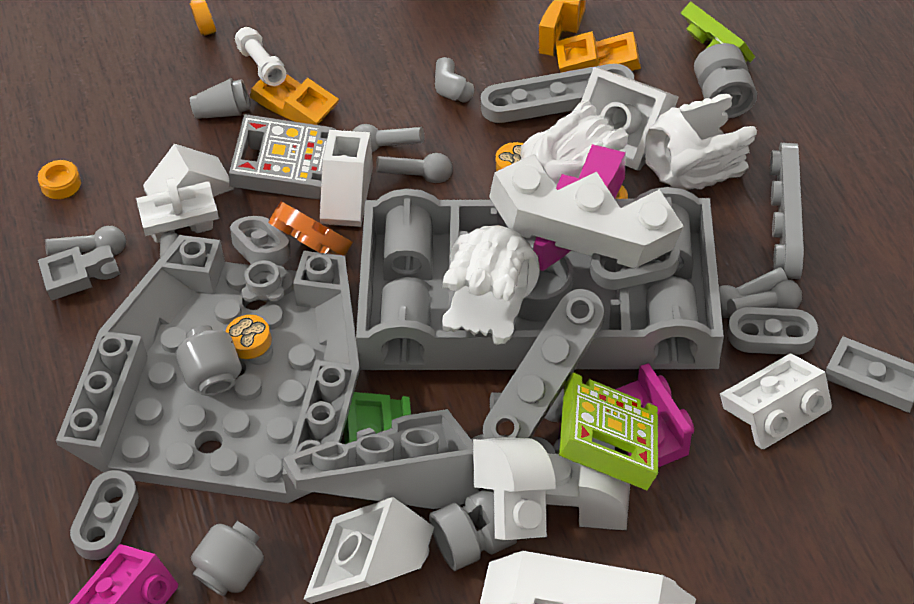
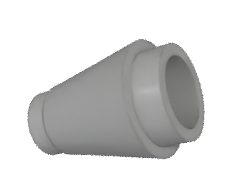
[190,78,251,119]

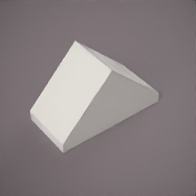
[143,144,234,197]

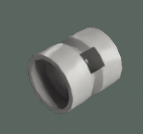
[694,43,757,118]
[429,489,517,571]

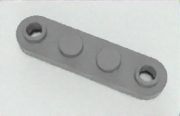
[481,64,634,123]
[770,143,804,279]
[483,289,605,439]

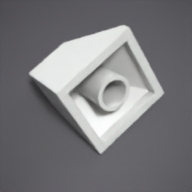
[581,67,679,170]
[304,497,434,604]

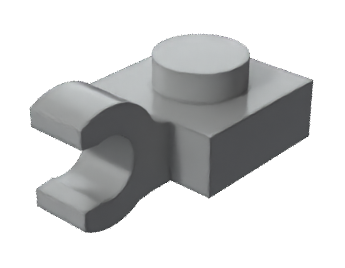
[38,245,120,301]

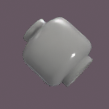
[176,325,242,396]
[191,521,264,596]

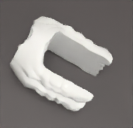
[644,94,757,190]
[520,100,629,187]
[442,225,540,345]

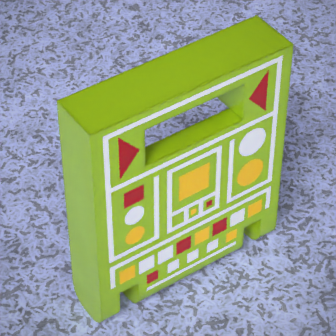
[559,372,658,490]

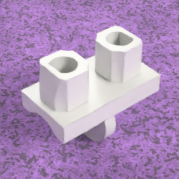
[136,178,219,243]

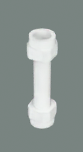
[235,27,286,86]

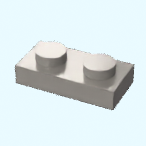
[825,336,914,413]

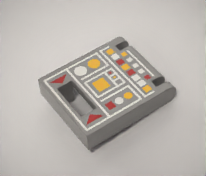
[229,114,336,200]

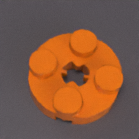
[268,201,353,257]

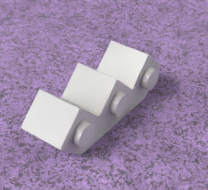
[489,154,684,268]
[480,551,696,604]

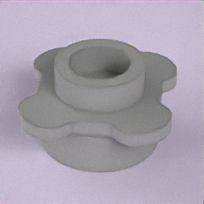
[241,260,287,302]

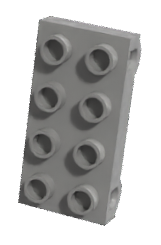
[356,187,724,370]

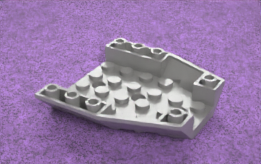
[56,235,360,503]

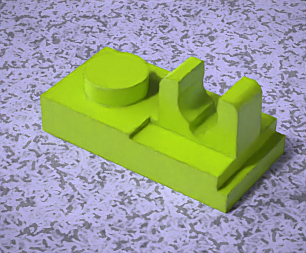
[681,1,755,63]

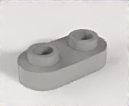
[230,216,290,266]
[590,243,680,290]
[727,307,818,355]
[70,470,139,560]

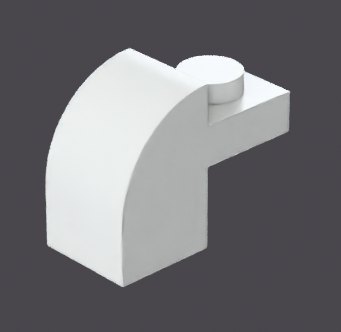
[473,437,556,540]
[546,454,630,530]

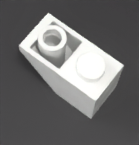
[320,130,373,227]

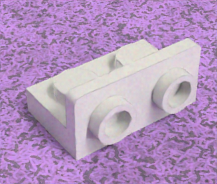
[720,353,832,449]

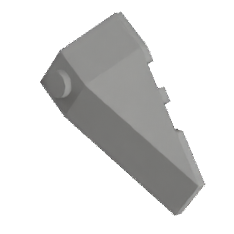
[283,409,479,509]

